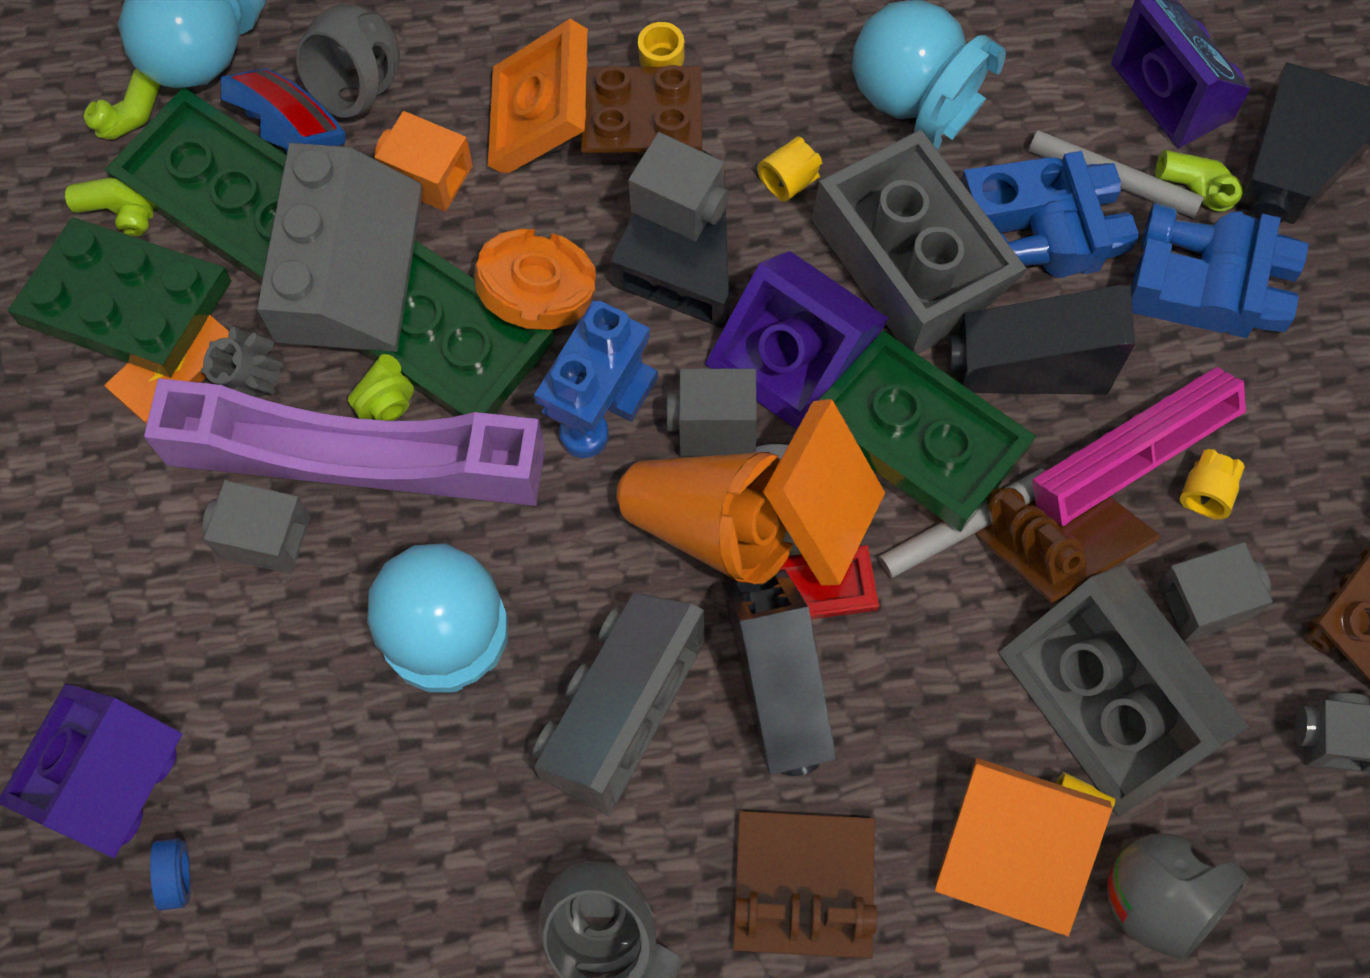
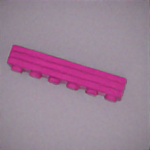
[1032,367,1246,527]

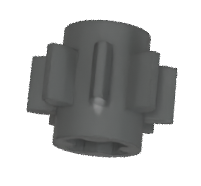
[201,327,283,397]

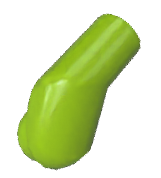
[84,68,161,140]
[1155,150,1243,211]
[65,178,154,236]

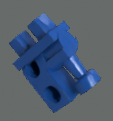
[960,151,1138,278]
[1131,202,1309,339]
[534,301,658,458]

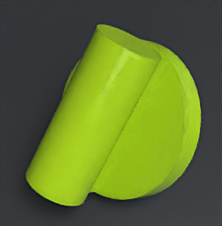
[348,354,414,421]

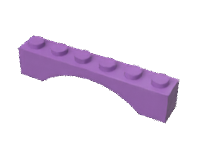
[144,378,546,506]

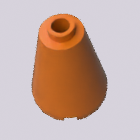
[616,452,794,584]

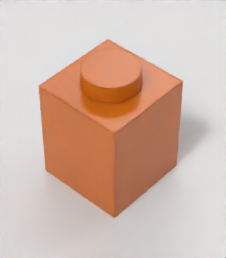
[374,111,473,212]

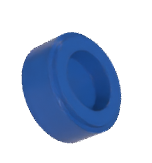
[150,838,191,911]

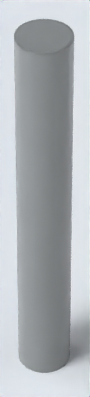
[1028,130,1204,219]
[878,468,1045,579]

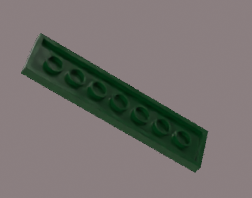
[104,88,555,416]

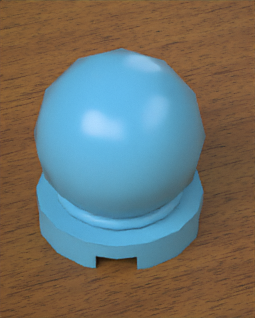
[118,0,266,89]
[852,0,1006,150]
[367,543,509,692]

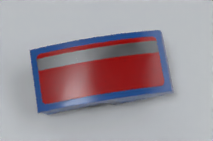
[221,68,346,154]

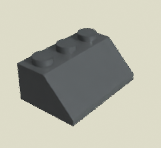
[811,130,1026,354]
[257,143,423,352]
[999,565,1249,817]
[532,593,704,817]

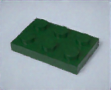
[7,217,232,378]
[819,331,1036,532]

